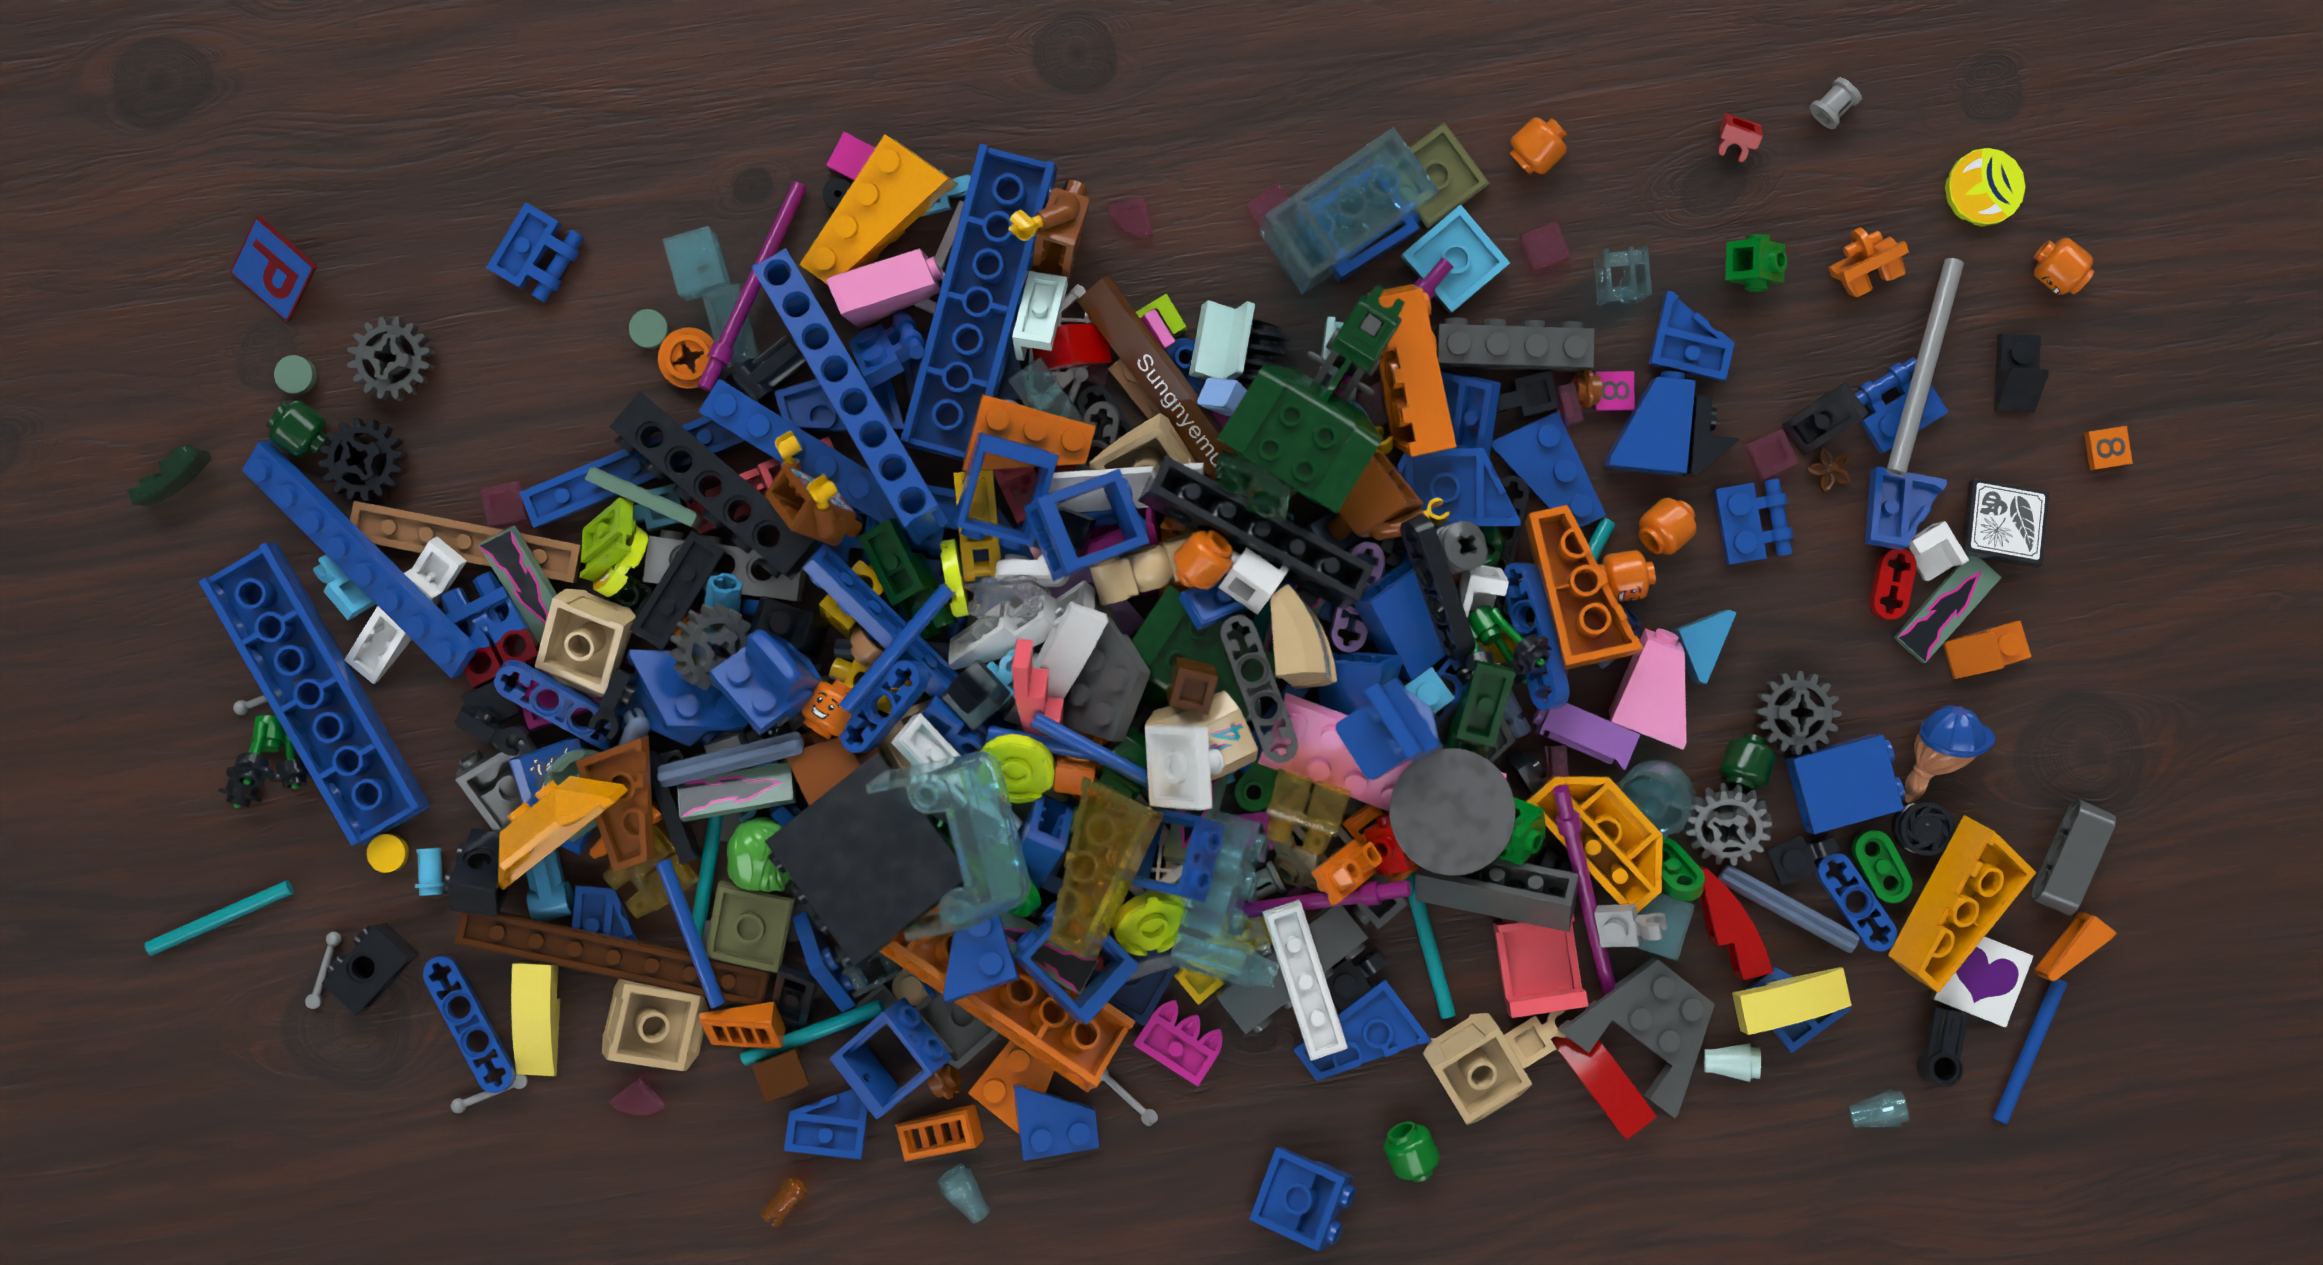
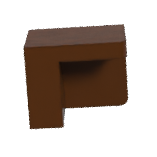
[1166,656,1218,714]
[752,1045,809,1103]

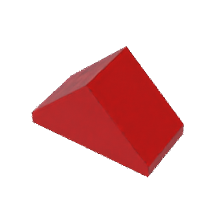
[1032,324,1112,373]

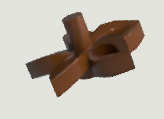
[1805,446,1851,493]

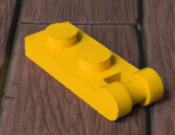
[954,469,1001,582]

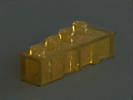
[1049,776,1165,958]

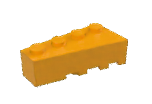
[799,135,958,285]
[1888,815,2036,993]

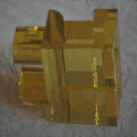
[1267,769,1352,856]
[602,824,698,919]

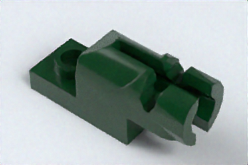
[858,518,958,639]
[1445,660,1516,758]

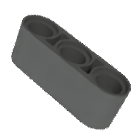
[2031,798,2116,916]

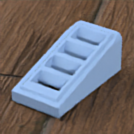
[1197,378,1247,416]

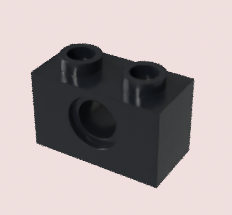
[444,828,511,917]
[321,923,420,1015]

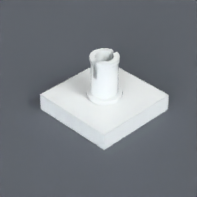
[1145,725,1224,810]

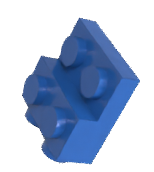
[1249,1146,1356,1251]

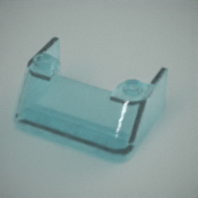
[866,751,1031,941]

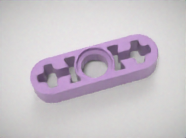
[1329,542,1385,652]

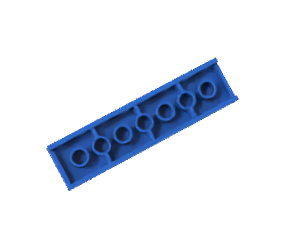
[900,143,1059,462]
[751,248,949,545]
[198,542,431,846]

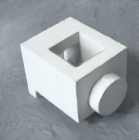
[1218,547,1289,615]

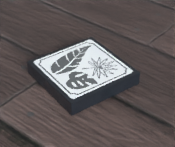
[1962,478,2049,568]

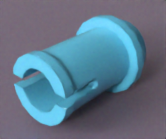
[415,848,444,896]

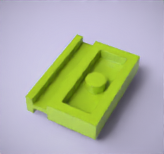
[580,497,636,582]

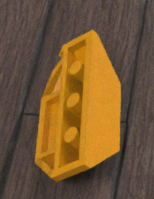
[498,776,628,890]
[1526,776,1663,913]

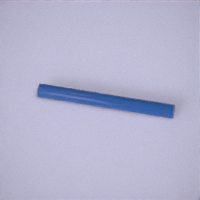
[839,583,954,714]
[1030,712,1148,789]
[655,858,725,1008]
[1993,979,2068,1125]

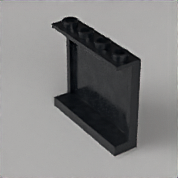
[765,752,978,970]

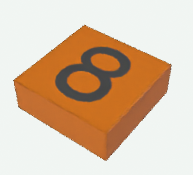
[2084,426,2133,470]

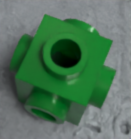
[1725,234,1787,292]
[1498,798,1546,866]

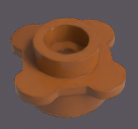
[1570,369,1603,409]
[927,1063,961,1100]

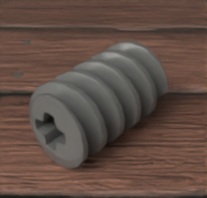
[1435,521,1488,574]

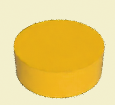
[367,833,409,873]

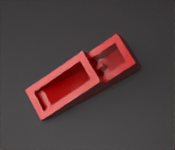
[1699,866,1773,980]
[1551,1037,1657,1140]

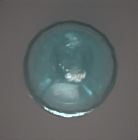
[1618,760,1695,839]

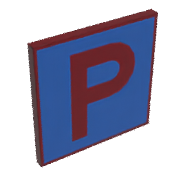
[230,215,317,322]

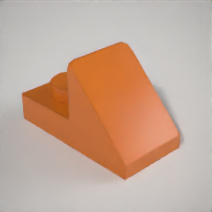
[1943,620,2031,679]

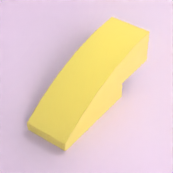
[511,960,561,1076]
[1732,967,1852,1035]

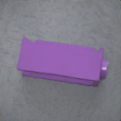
[1532,703,1640,770]

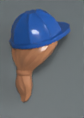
[1905,705,1995,803]

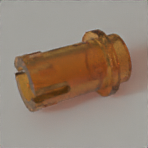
[760,1176,808,1228]

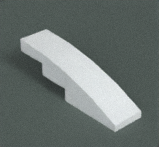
[344,537,467,684]
[948,580,1095,670]
[1003,601,1108,726]

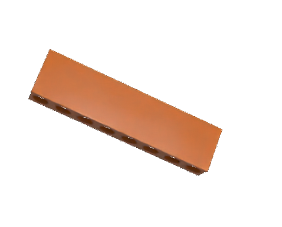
[879,895,1136,1092]

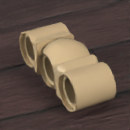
[1090,532,1195,605]

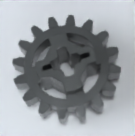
[347,316,435,401]
[669,603,751,690]
[1753,671,1842,755]
[1686,783,1772,866]

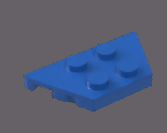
[1396,448,1520,527]
[627,650,748,731]

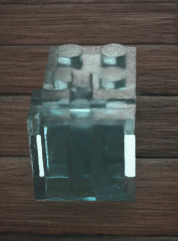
[1258,127,1439,294]
[1168,810,1278,991]

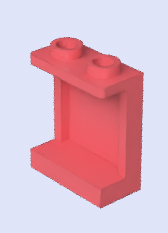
[1493,913,1588,1018]

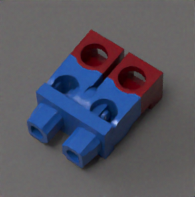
[440,571,541,689]

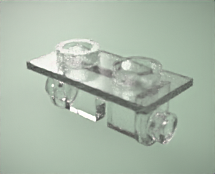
[964,575,1052,619]

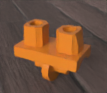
[1828,227,1909,297]
[1311,839,1383,906]

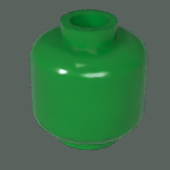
[1383,1121,1440,1182]

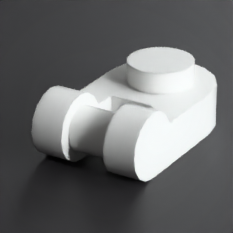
[995,554,1070,587]

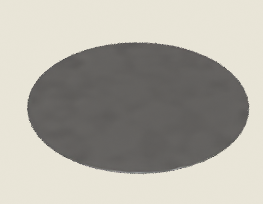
[1389,748,1515,875]

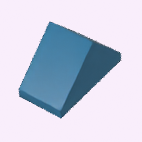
[1671,610,1736,684]

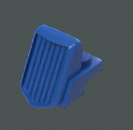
[709,630,822,735]
[1336,677,1444,780]

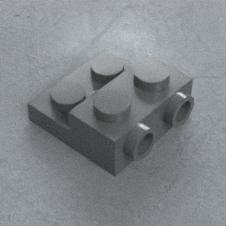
[455,734,538,832]

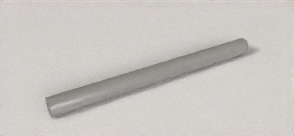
[1886,258,1964,477]

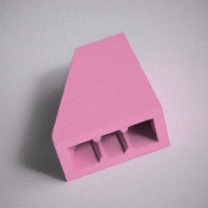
[826,249,943,329]
[1608,628,1687,750]

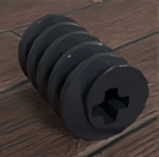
[1234,319,1291,390]

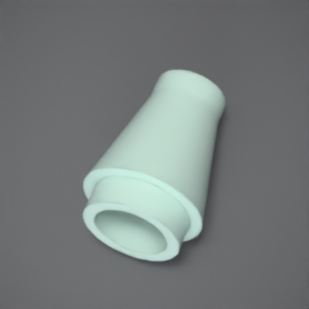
[1704,1043,1761,1082]

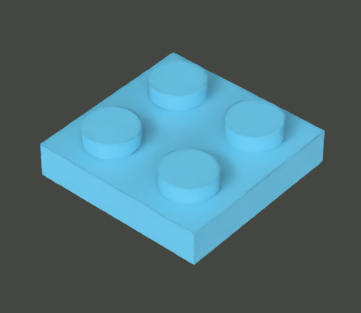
[1401,204,1510,314]

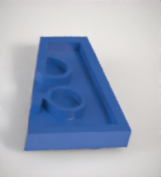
[774,366,905,433]
[1491,411,1606,527]
[1293,978,1432,1081]

